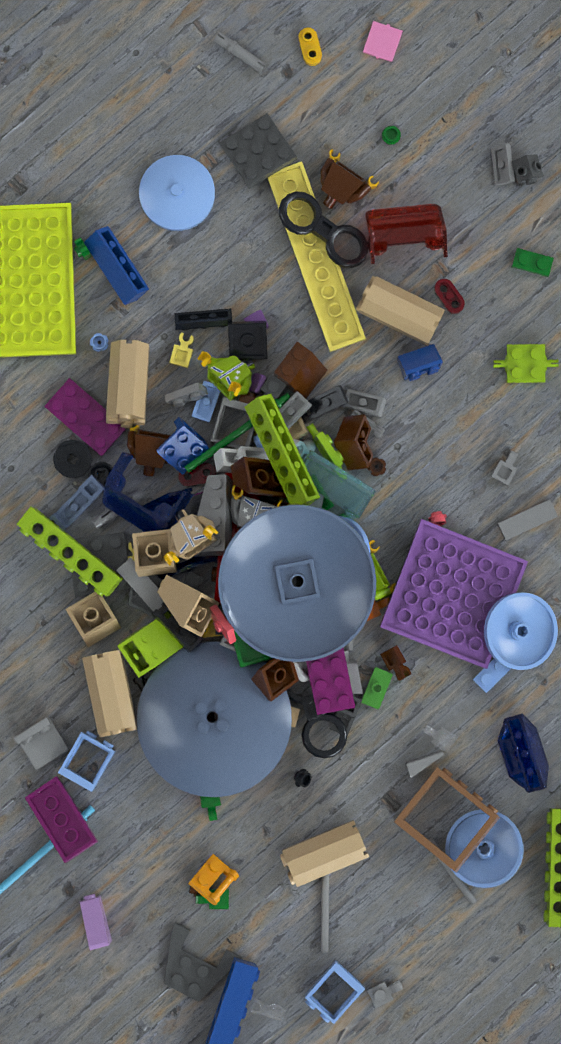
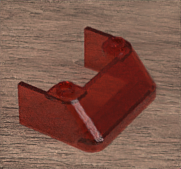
[365,204,448,264]

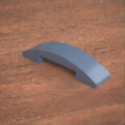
[40,474,106,541]

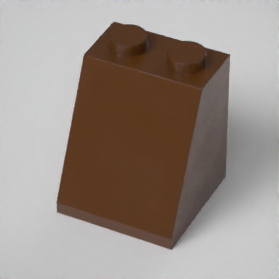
[274,342,327,399]

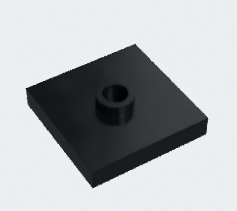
[228,321,267,360]

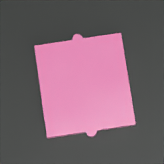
[363,21,403,62]

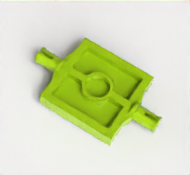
[493,344,559,383]
[306,423,348,482]

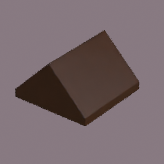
[251,658,299,701]

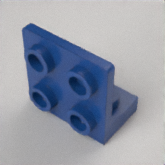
[156,417,209,474]

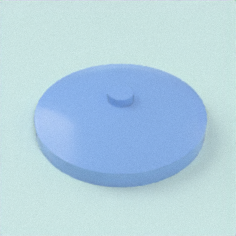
[139,155,215,231]
[484,592,558,670]
[445,809,524,888]

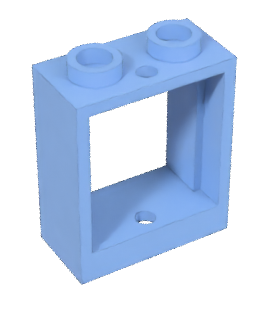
[58,730,116,792]
[305,960,365,1024]

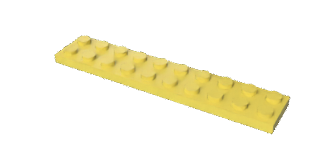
[267,161,366,352]

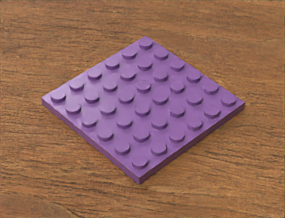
[379,519,528,669]

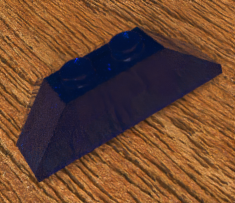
[497,713,549,793]

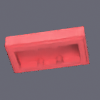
[209,604,236,644]

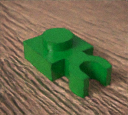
[74,237,92,261]

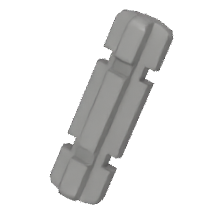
[350,410,385,438]

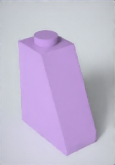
[80,893,112,950]

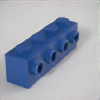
[84,226,149,305]

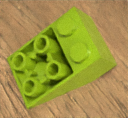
[117,611,183,678]

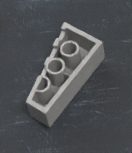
[194,475,233,557]

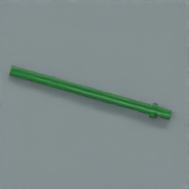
[184,393,291,473]

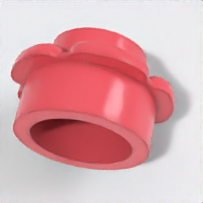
[428,511,447,526]

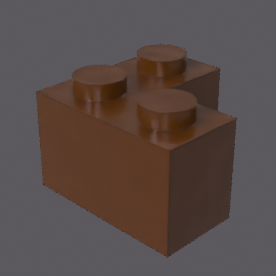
[334,414,374,471]

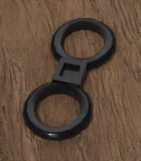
[279,191,368,268]
[287,688,348,759]

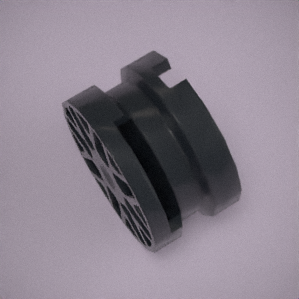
[88,461,116,489]

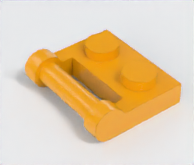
[188,854,239,905]

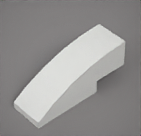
[214,446,269,473]

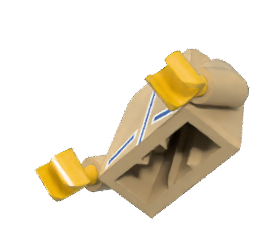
[164,510,218,566]

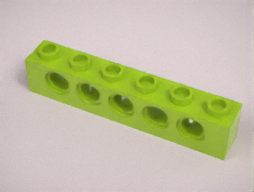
[244,394,320,505]
[17,506,123,597]
[543,808,561,927]

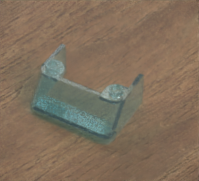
[303,450,376,521]

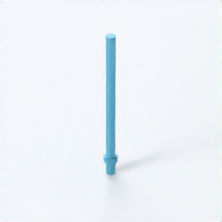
[0,805,95,894]

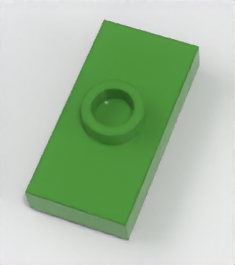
[361,667,393,710]

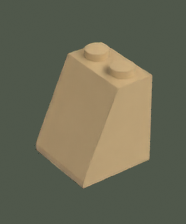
[157,575,219,637]

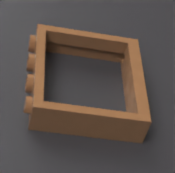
[394,767,500,873]

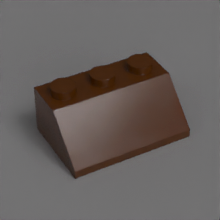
[230,456,287,498]

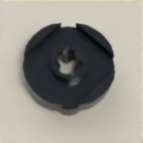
[53,440,92,478]

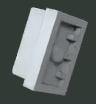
[14,717,69,770]

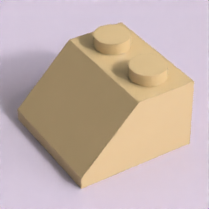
[132,529,177,577]
[65,592,121,648]

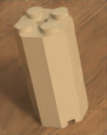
[356,276,445,346]
[106,340,150,428]
[82,650,137,738]
[280,820,369,887]

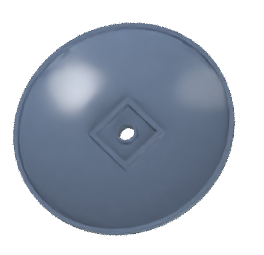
[218,505,376,662]
[137,641,292,797]

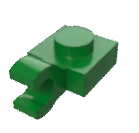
[200,796,221,821]
[196,889,229,909]

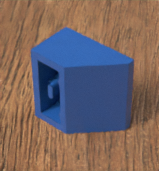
[397,344,443,381]

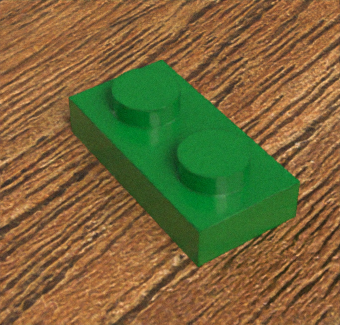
[512,248,554,277]

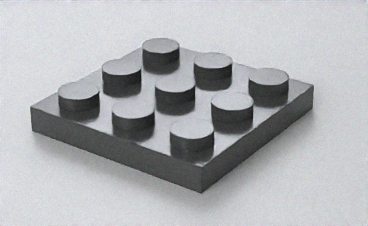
[219,113,297,189]
[68,532,130,597]

